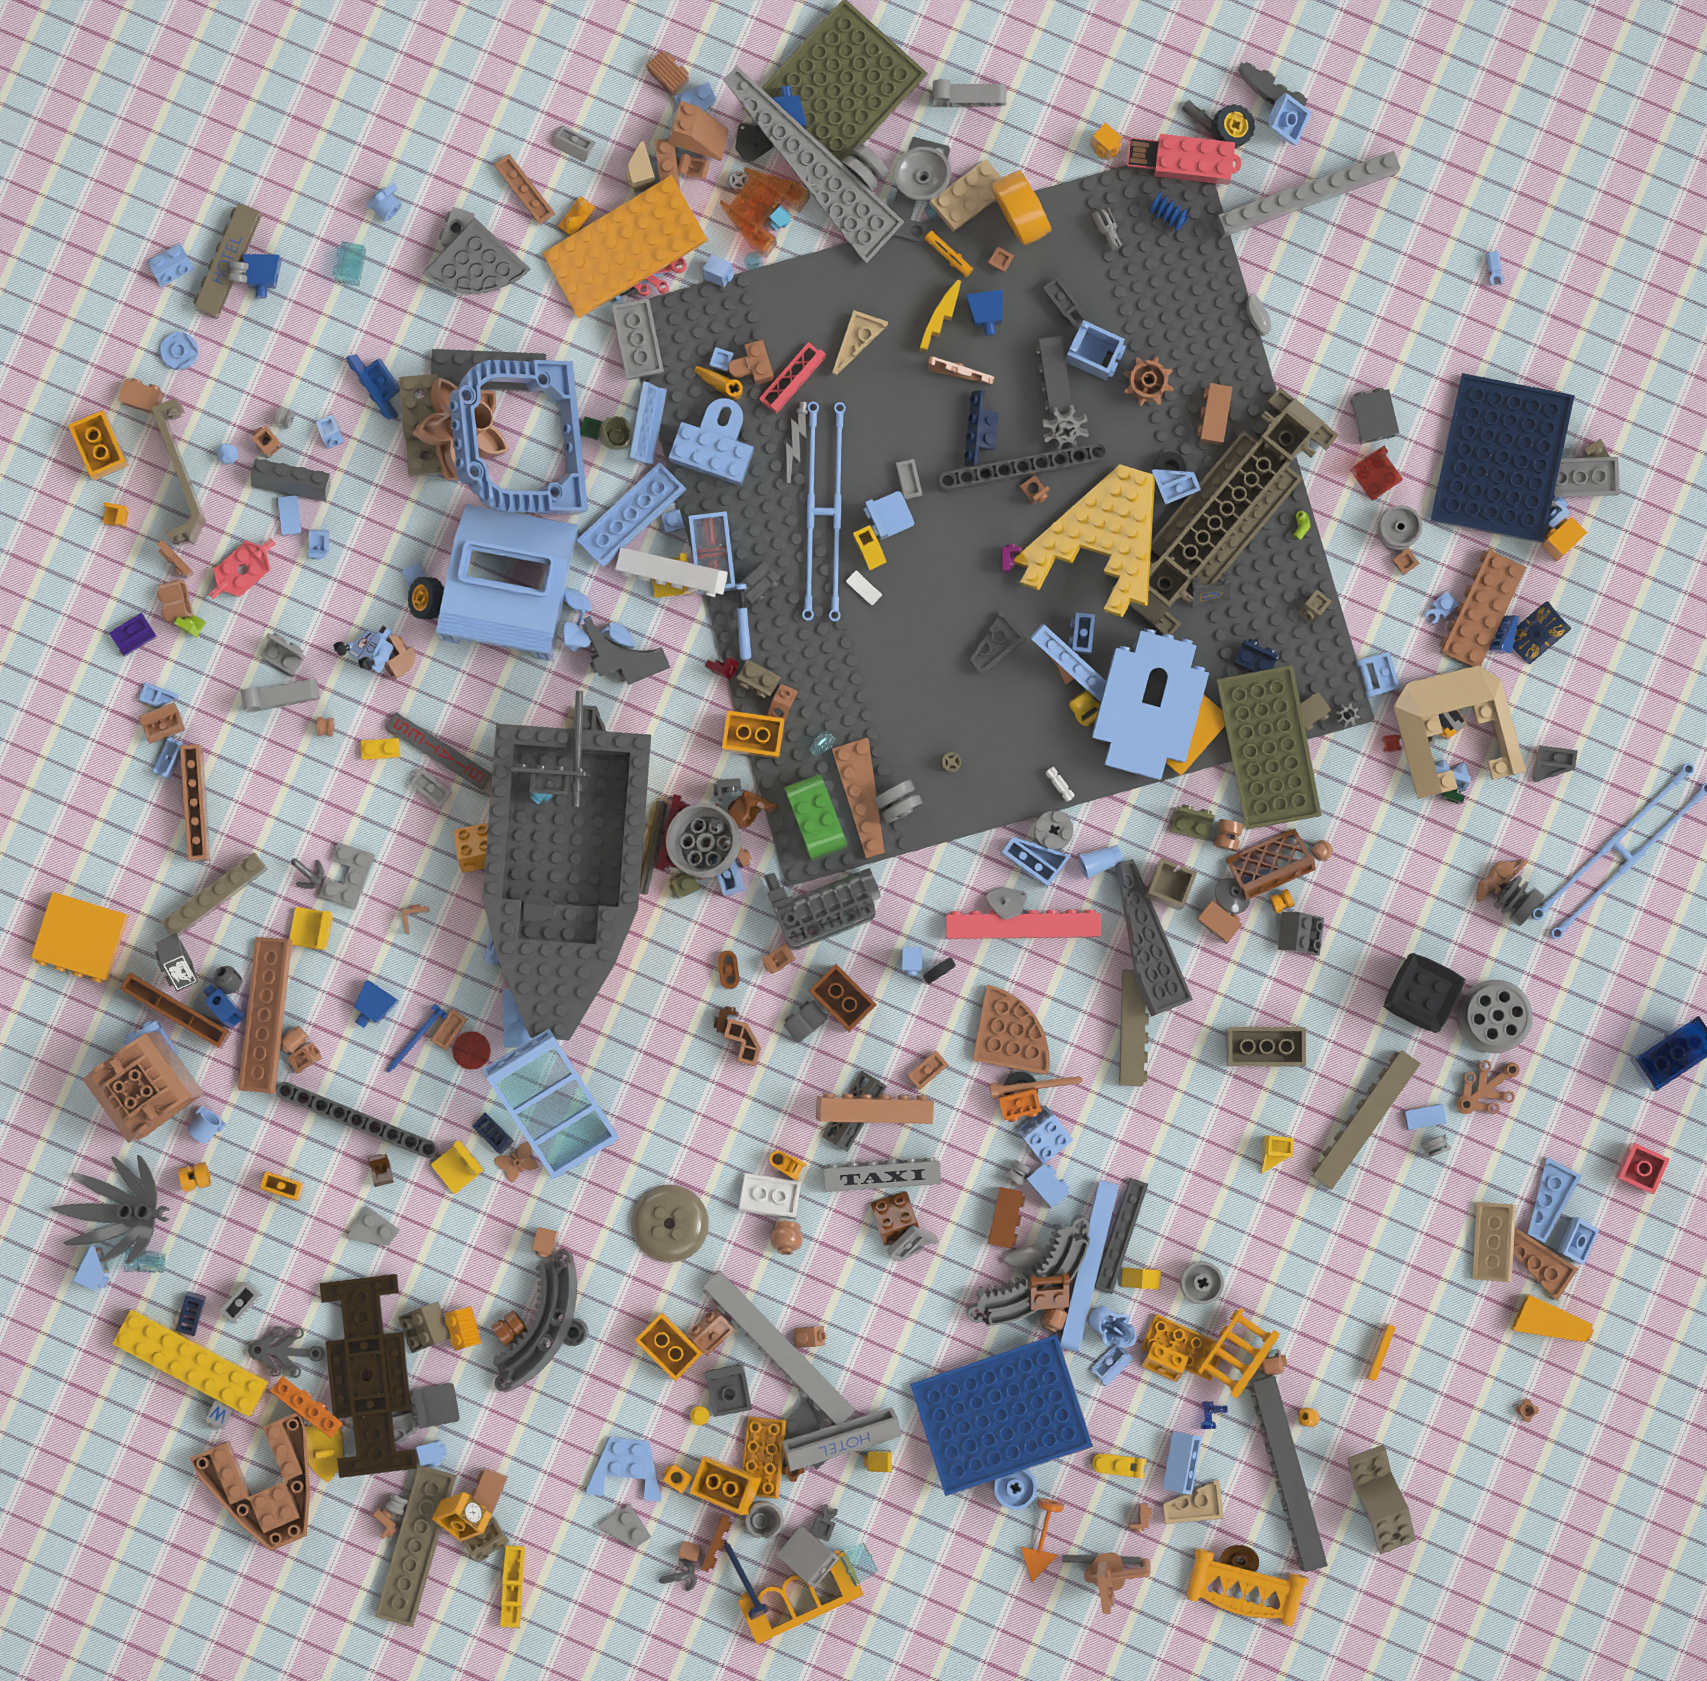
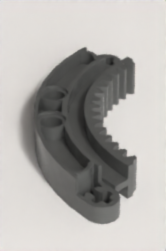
[966,1215,1090,1326]
[493,1249,577,1393]

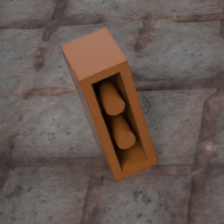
[988,1187,1026,1249]

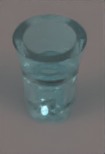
[124,1246,166,1273]

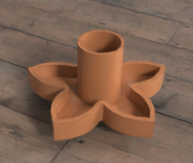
[412,378,509,479]

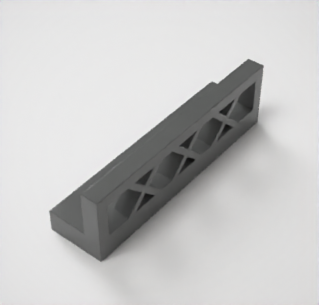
[822,1071,887,1152]

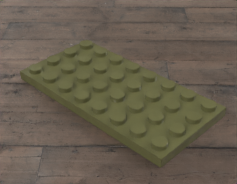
[1217,665,1322,830]

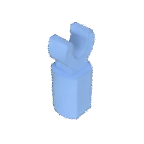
[1486,251,1504,286]

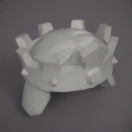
[742,1501,784,1539]

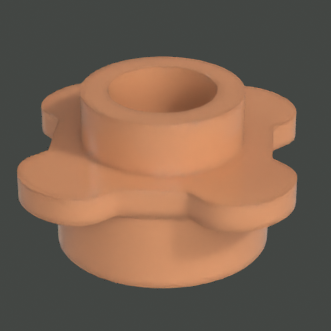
[1515,1398,1539,1422]

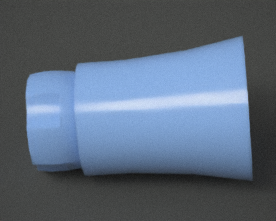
[1078,845,1123,880]

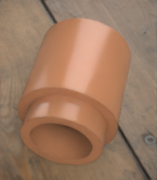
[280,1026,309,1054]

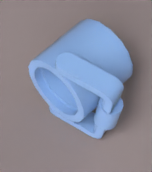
[367,183,402,221]
[188,1106,226,1143]

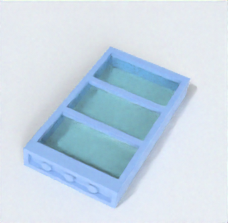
[482,1028,619,1180]

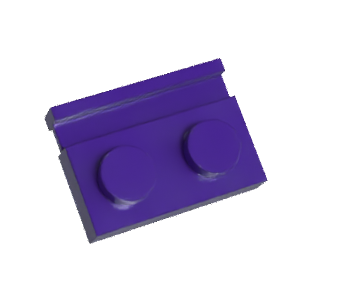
[109,613,157,657]

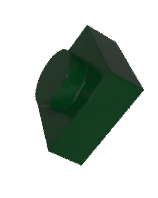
[580,416,603,441]
[1442,789,1465,805]

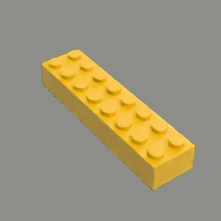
[112,1309,271,1417]

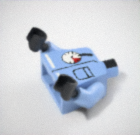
[333,625,393,674]

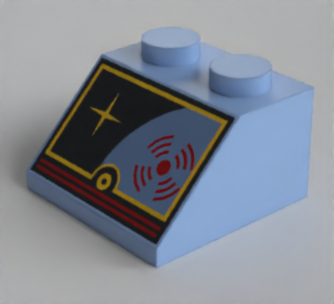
[73,1245,110,1291]

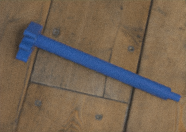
[386,1004,448,1073]

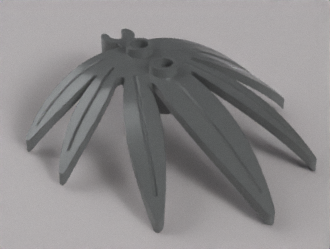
[51,1155,170,1264]

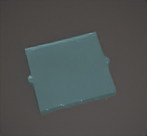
[840,1542,879,1586]

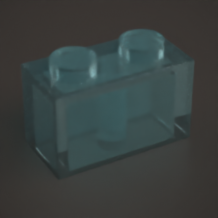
[333,241,366,286]

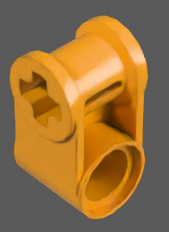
[769,1151,807,1181]

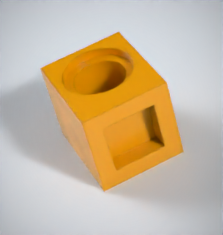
[662,1463,694,1493]

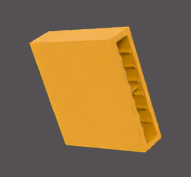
[31,891,129,983]

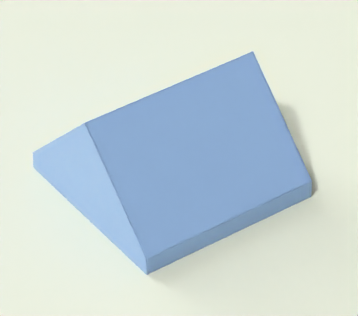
[1556,1217,1599,1265]

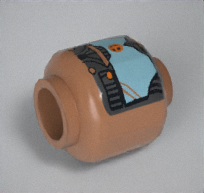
[1259,1349,1287,1376]

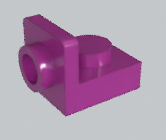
[1001,544,1021,573]

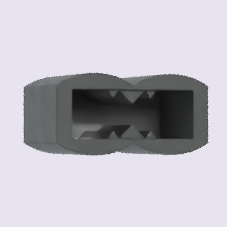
[784,1001,828,1044]

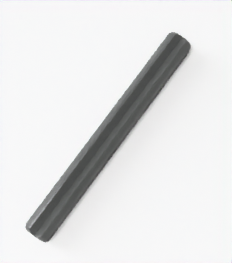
[640,801,667,895]

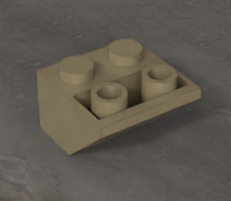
[398,1302,450,1353]

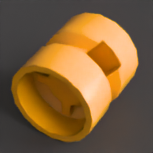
[178,1162,211,1192]

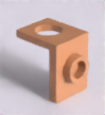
[1020,475,1050,505]
[767,684,798,721]
[402,904,430,934]

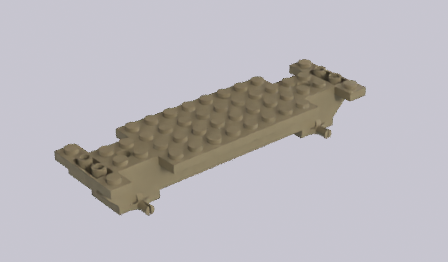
[1110,387,1339,635]

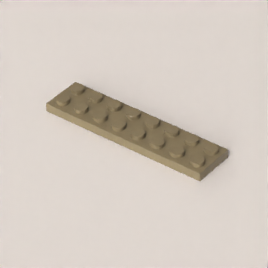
[375,1465,457,1628]

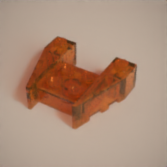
[720,167,810,258]

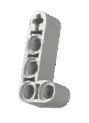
[932,79,1006,107]
[240,679,320,713]

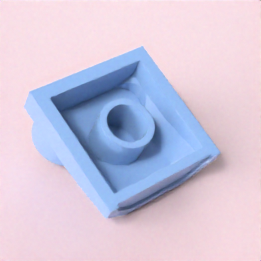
[1268,93,1311,145]

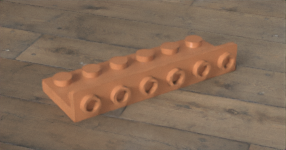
[1440,548,1526,667]

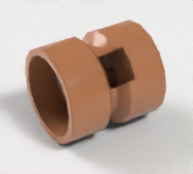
[1213,819,1244,851]

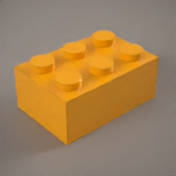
[68,410,129,481]
[722,710,785,759]
[634,1312,703,1381]
[689,1456,762,1515]

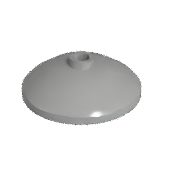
[894,147,951,201]

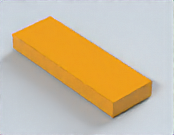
[1367,1324,1396,1381]

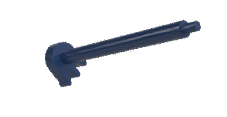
[724,1539,768,1620]

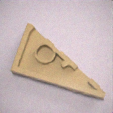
[832,310,888,375]

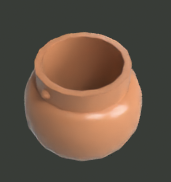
[770,1221,803,1255]

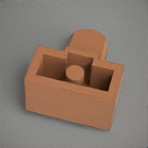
[729,340,774,385]

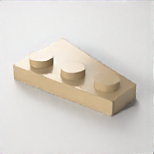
[1163,1479,1224,1524]

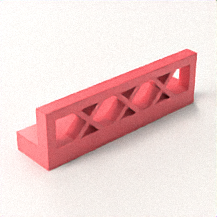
[759,342,826,414]

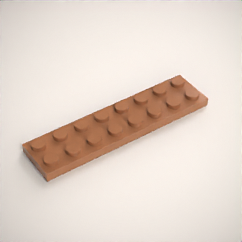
[238,937,292,1094]

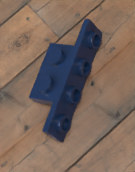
[964,389,999,467]

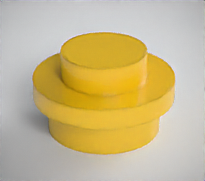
[690,1406,710,1426]

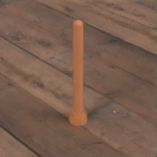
[990,1076,1083,1099]

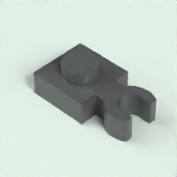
[811,1504,838,1542]

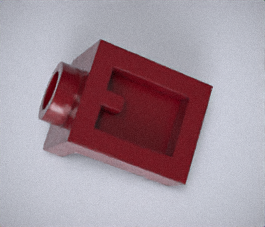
[705,657,738,680]

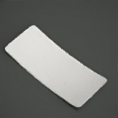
[846,571,882,605]

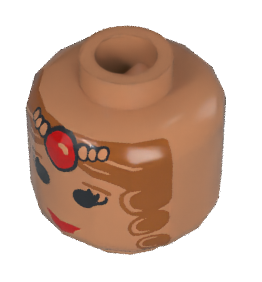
[1040,1307,1068,1332]

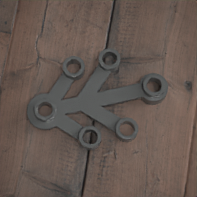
[248,1326,325,1378]

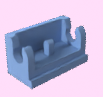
[152,737,185,780]

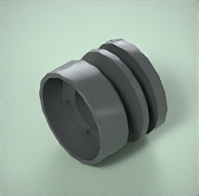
[1494,875,1545,926]

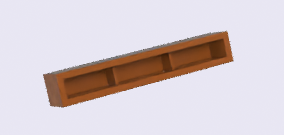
[120,972,232,1049]

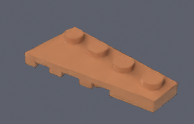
[1513,1227,1578,1301]

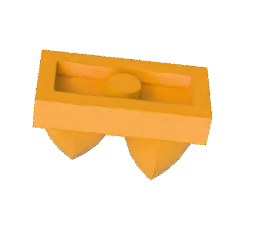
[558,196,596,236]

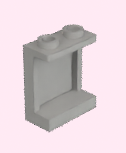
[777,1525,839,1588]

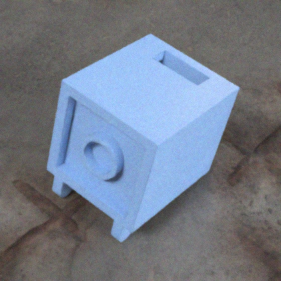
[1065,320,1126,381]

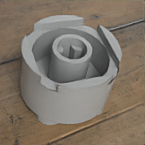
[1034,811,1073,851]

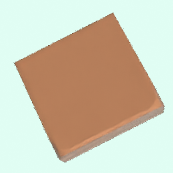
[678,1541,701,1562]

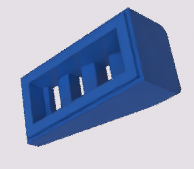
[1489,615,1519,654]

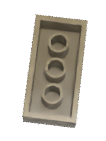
[1226,1027,1306,1067]

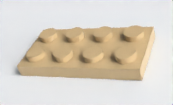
[929,159,1002,232]
[1472,1202,1516,1282]

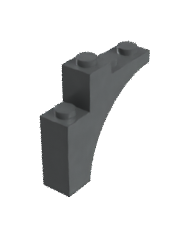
[582,616,670,685]

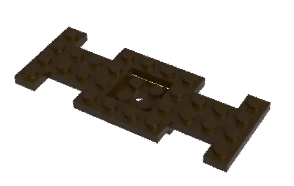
[320,1274,418,1478]

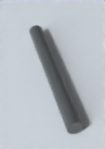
[1062,1555,1141,1565]

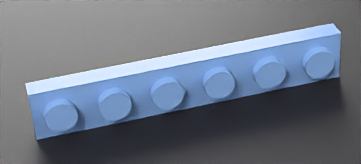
[1030,624,1106,701]

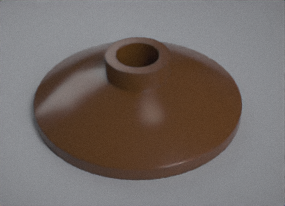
[1220,1545,1259,1572]

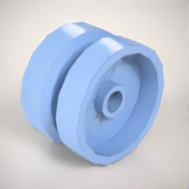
[993,1469,1037,1510]

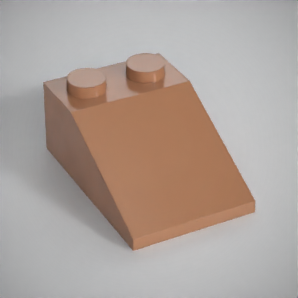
[667,101,729,161]

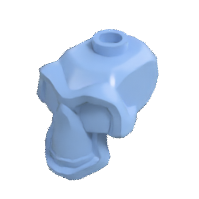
[1088,1305,1137,1348]

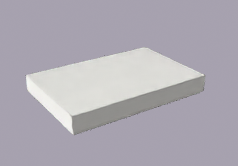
[738,1173,802,1220]

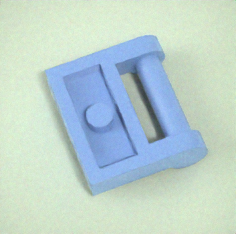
[1356,652,1400,698]

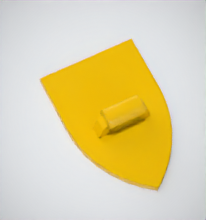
[305,1425,343,1482]

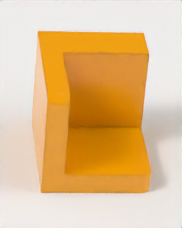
[103,502,130,528]

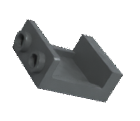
[1350,388,1399,445]

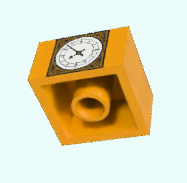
[432,1492,492,1542]

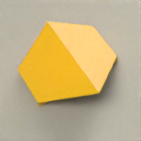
[1261,1135,1294,1174]

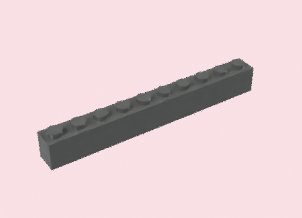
[1249,1376,1328,1572]

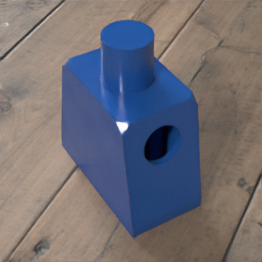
[773,86,807,129]
[243,254,282,299]
[966,290,1003,336]
[354,979,399,1028]
[203,985,246,1029]

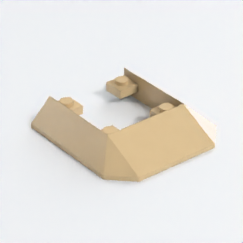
[1393,665,1526,799]

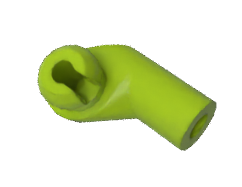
[1293,511,1311,540]

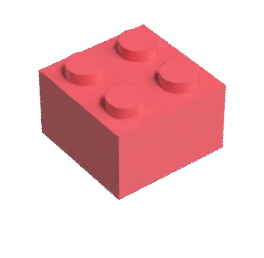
[1615,1143,1670,1194]

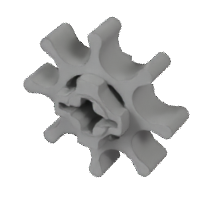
[1042,405,1089,451]

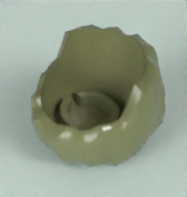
[598,416,632,450]

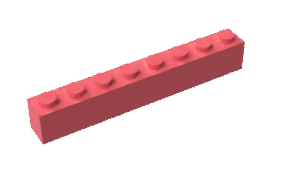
[946,910,1101,939]

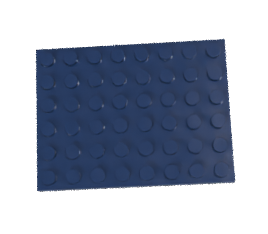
[1430,373,1575,543]

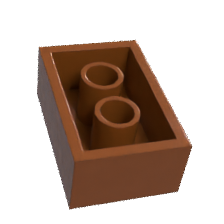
[809,964,877,1033]

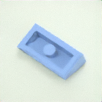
[1090,1344,1133,1386]

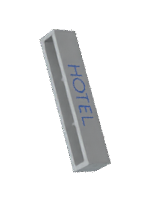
[782,1407,901,1471]

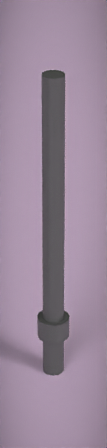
[571,691,583,807]

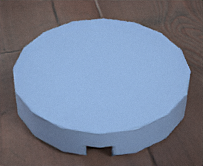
[160,332,198,370]

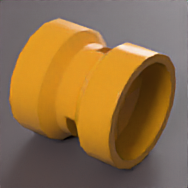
[1269,889,1295,913]

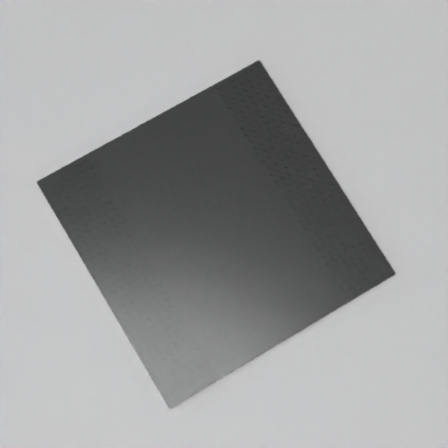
[642,165,1374,886]

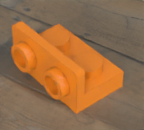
[998,1088,1042,1122]

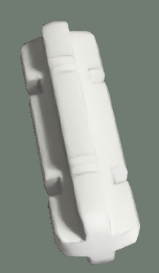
[1046,767,1074,802]

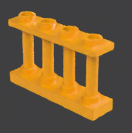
[1197,1308,1280,1399]

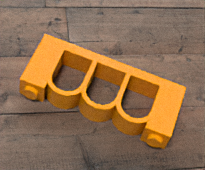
[738,1549,864,1645]

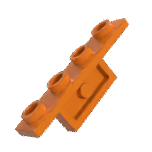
[271,1376,343,1438]

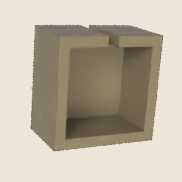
[1144,858,1197,911]

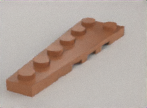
[832,738,885,859]

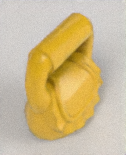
[1069,690,1100,726]

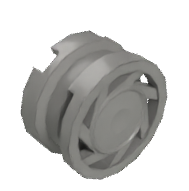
[1421,1134,1451,1158]

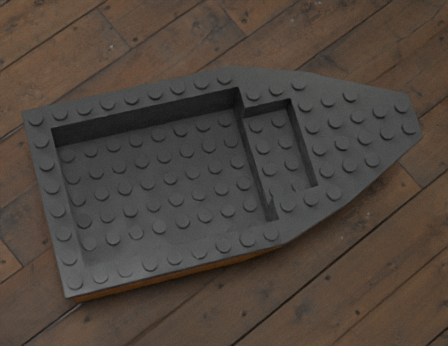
[482,724,652,1041]

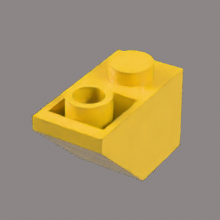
[853,525,887,571]

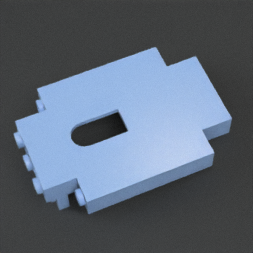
[1091,628,1209,780]

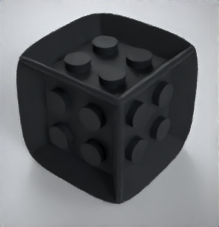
[1383,953,1466,1033]

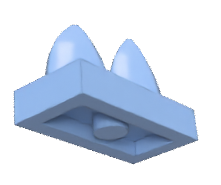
[1435,760,1471,791]

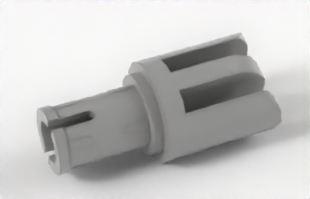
[1092,207,1122,251]

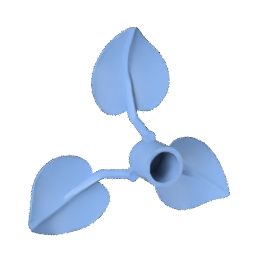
[563,588,635,652]

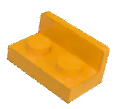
[1141,1342,1188,1383]

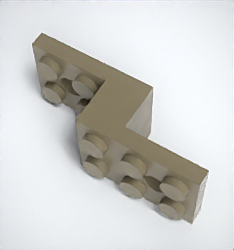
[399,374,442,477]

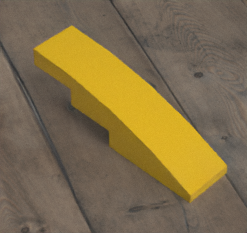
[920,280,961,353]
[500,1545,525,1629]

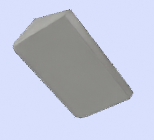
[552,125,596,162]

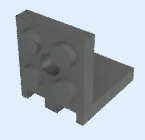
[704,1363,752,1417]

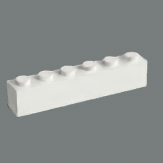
[616,547,728,597]

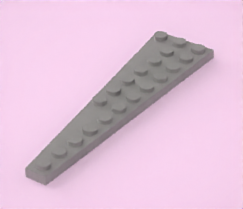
[723,65,904,264]

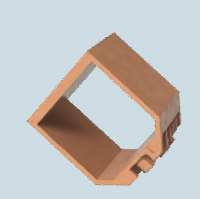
[82,1031,205,1143]

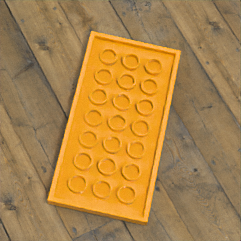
[542,175,709,319]

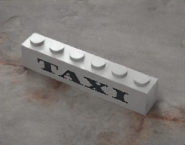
[824,1157,941,1192]

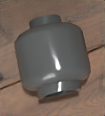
[213,966,242,994]

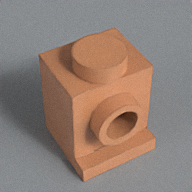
[252,426,283,458]

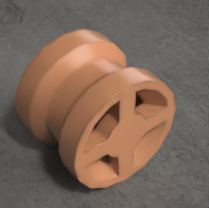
[317,717,335,737]

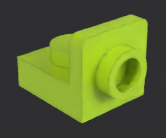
[174,615,206,638]

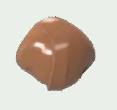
[1311,840,1333,861]

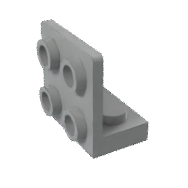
[260,632,305,677]

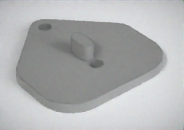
[987,887,1027,919]

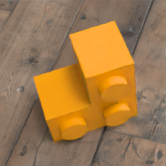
[1541,516,1587,561]

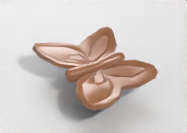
[495,1141,538,1182]

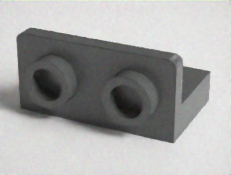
[713,778,741,801]

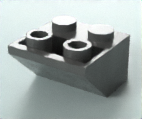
[1278,912,1324,956]

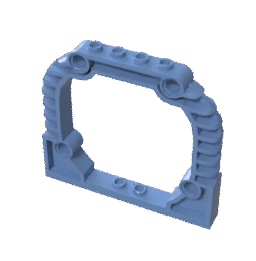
[449,360,588,515]

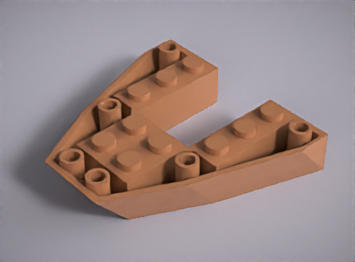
[190,1412,310,1551]

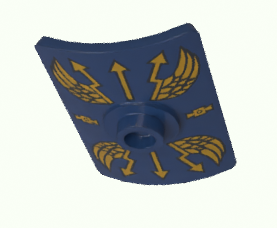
[1513,601,1571,664]

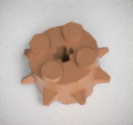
[1123,356,1174,406]

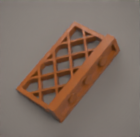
[1226,828,1316,901]

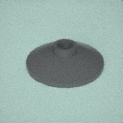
[1215,878,1250,914]

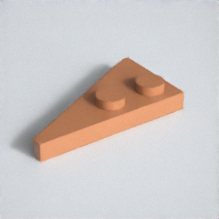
[928,356,994,385]

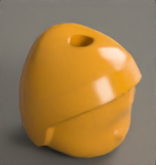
[1298,1407,1320,1428]

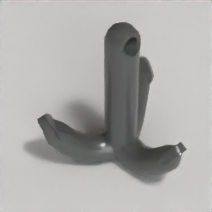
[291,858,324,889]
[659,1558,697,1591]

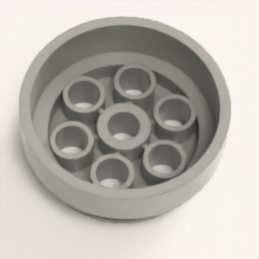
[666,803,741,878]
[1457,980,1533,1053]

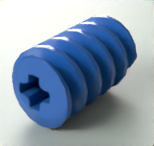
[1150,191,1192,231]

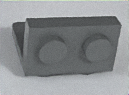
[411,1383,460,1429]

